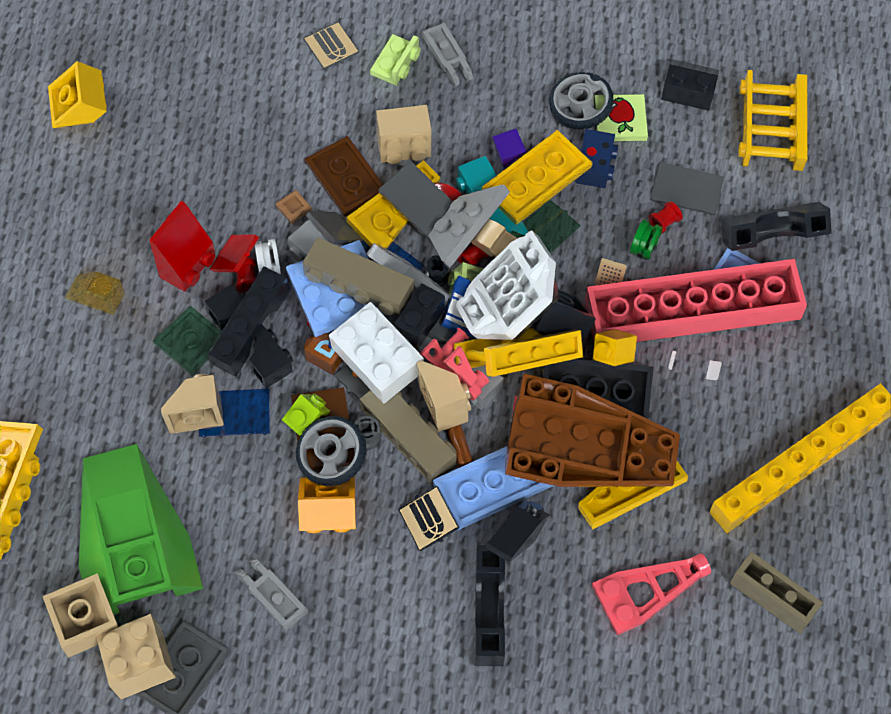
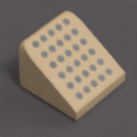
[595,258,627,285]

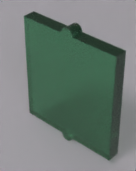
[524,200,581,254]

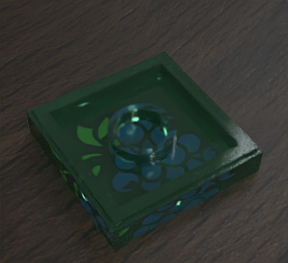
[153,306,222,376]

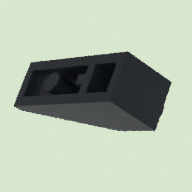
[485,500,549,563]

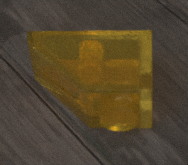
[65,271,125,315]

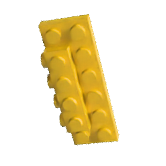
[0,421,43,560]

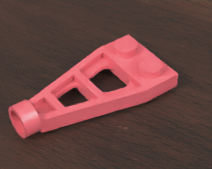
[592,553,711,635]

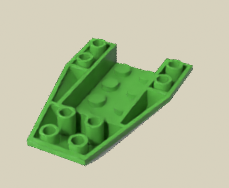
[79,444,203,614]

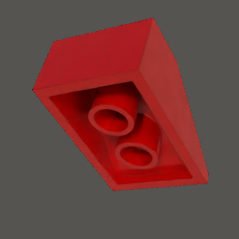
[149,201,215,292]

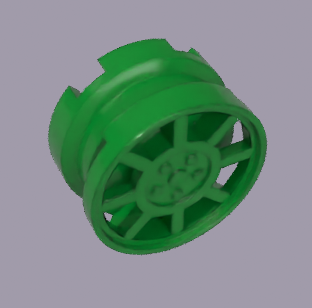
[630,219,663,260]

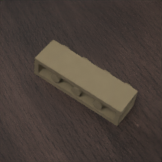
[303,237,414,317]
[359,390,457,485]

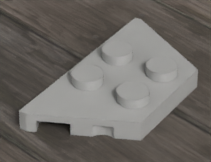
[429,185,510,268]

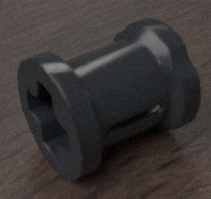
[426,255,449,287]

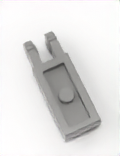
[422,23,473,86]
[236,557,308,631]

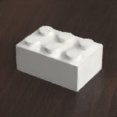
[329,302,424,404]

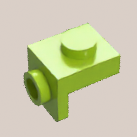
[282,394,330,436]

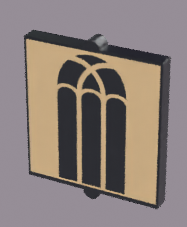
[399,486,460,551]

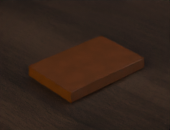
[305,136,384,217]
[291,387,355,471]

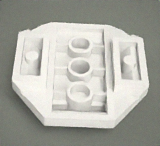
[455,230,560,340]

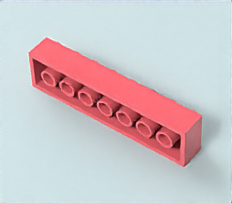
[585,259,807,344]

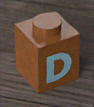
[304,333,343,375]

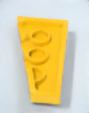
[346,160,441,249]
[578,461,688,530]

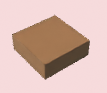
[276,190,312,224]

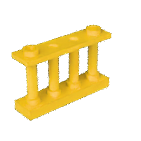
[738,70,807,171]
[454,327,583,377]

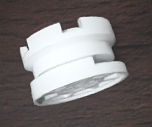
[255,239,281,274]

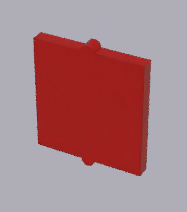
[210,234,259,272]

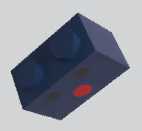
[576,129,618,189]

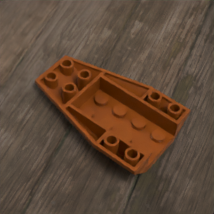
[505,374,680,487]

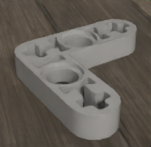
[366,243,451,307]

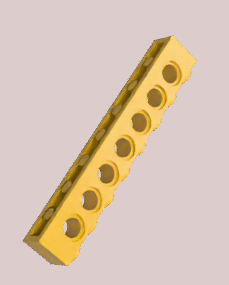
[709,383,891,533]

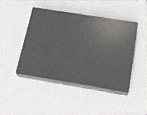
[135,620,231,714]

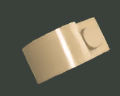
[471,219,518,257]

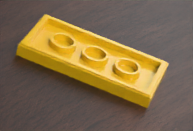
[482,130,592,225]

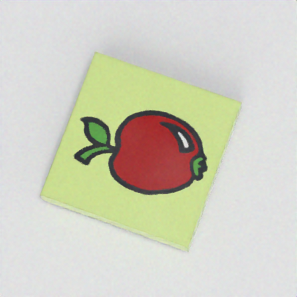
[594,94,648,141]

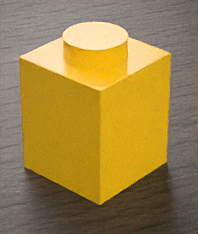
[593,329,637,366]

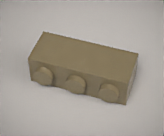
[730,551,823,634]

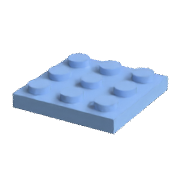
[286,240,382,337]

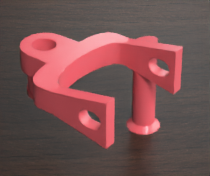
[419,328,489,401]

